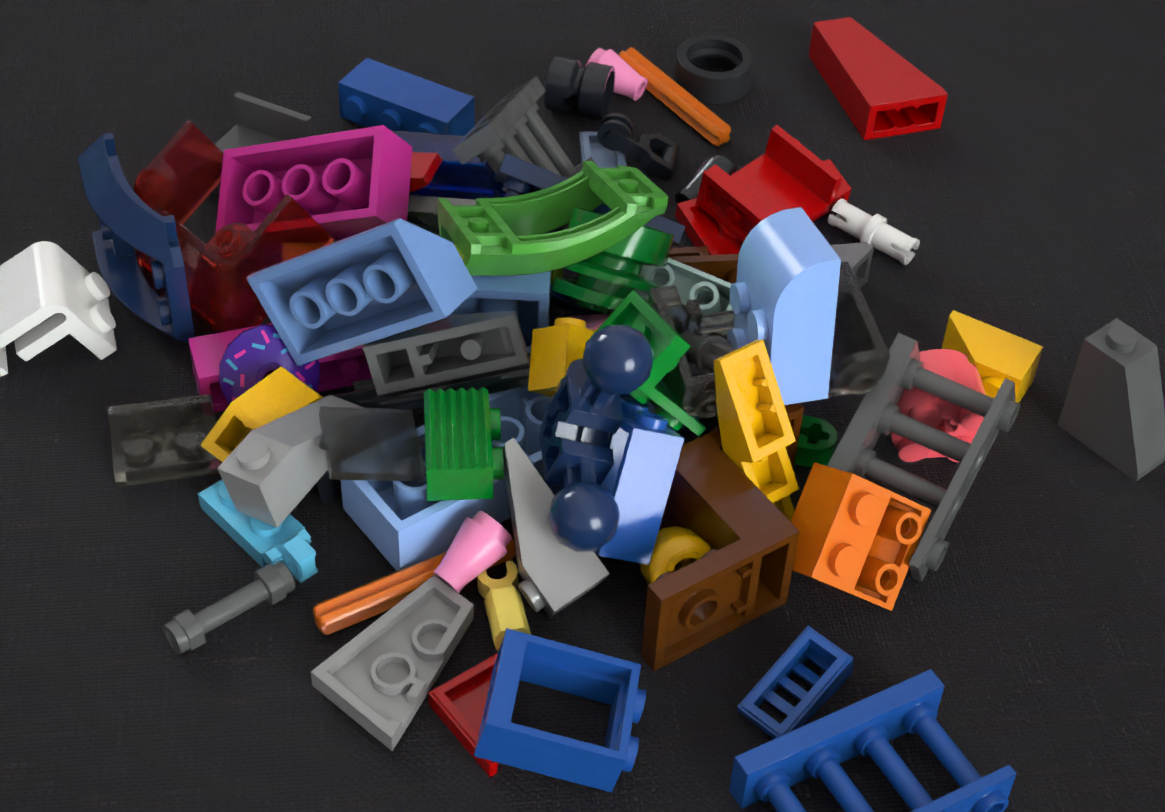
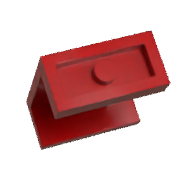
[696,125,842,242]

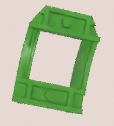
[437,161,668,276]

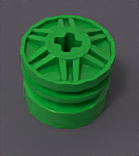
[551,207,674,314]

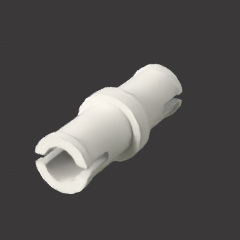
[828,198,920,266]

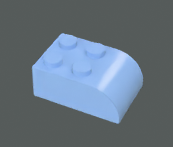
[727,207,841,405]

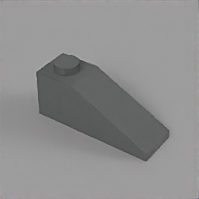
[363,311,530,396]

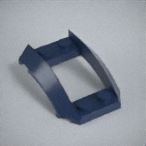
[77,133,195,342]

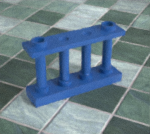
[729,669,1017,812]

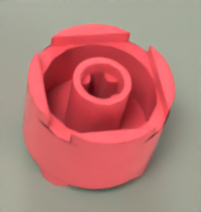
[890,349,986,462]

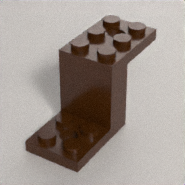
[641,403,804,671]

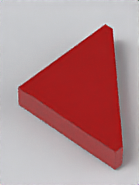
[428,653,499,777]

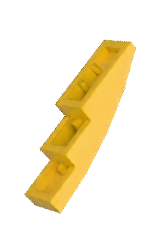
[714,340,799,521]

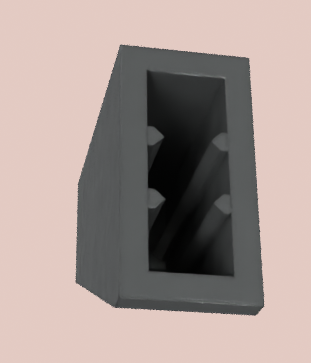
[1058,318,1165,482]

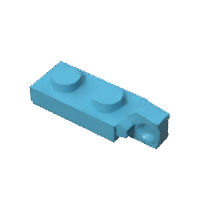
[198,480,318,583]

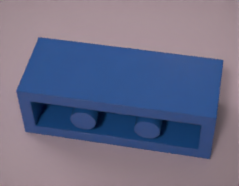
[338,58,474,148]

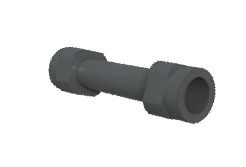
[162,561,295,655]

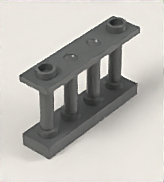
[452,76,596,185]
[827,333,1020,582]

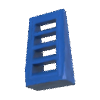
[737,626,853,739]

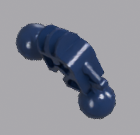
[539,324,654,552]

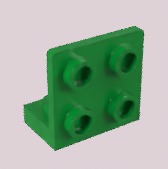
[591,290,707,437]

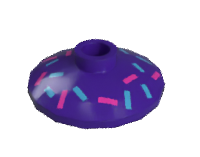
[219,324,320,404]

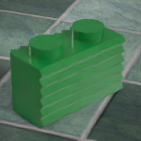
[424,387,504,501]

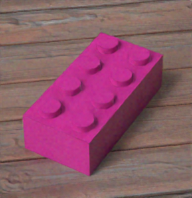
[215,125,412,255]

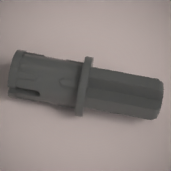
[680,329,736,378]

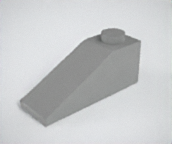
[217,395,373,528]
[503,437,609,618]

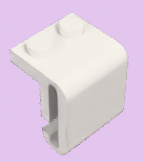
[0,241,117,377]

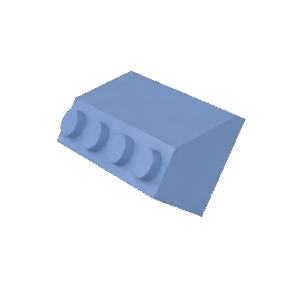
[246,218,478,366]

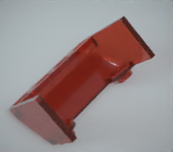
[133,120,334,333]

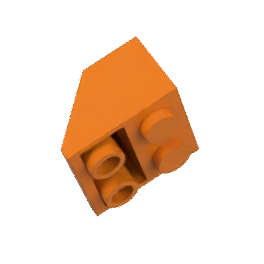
[790,462,932,611]

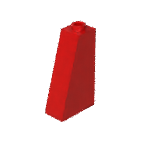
[809,17,948,140]

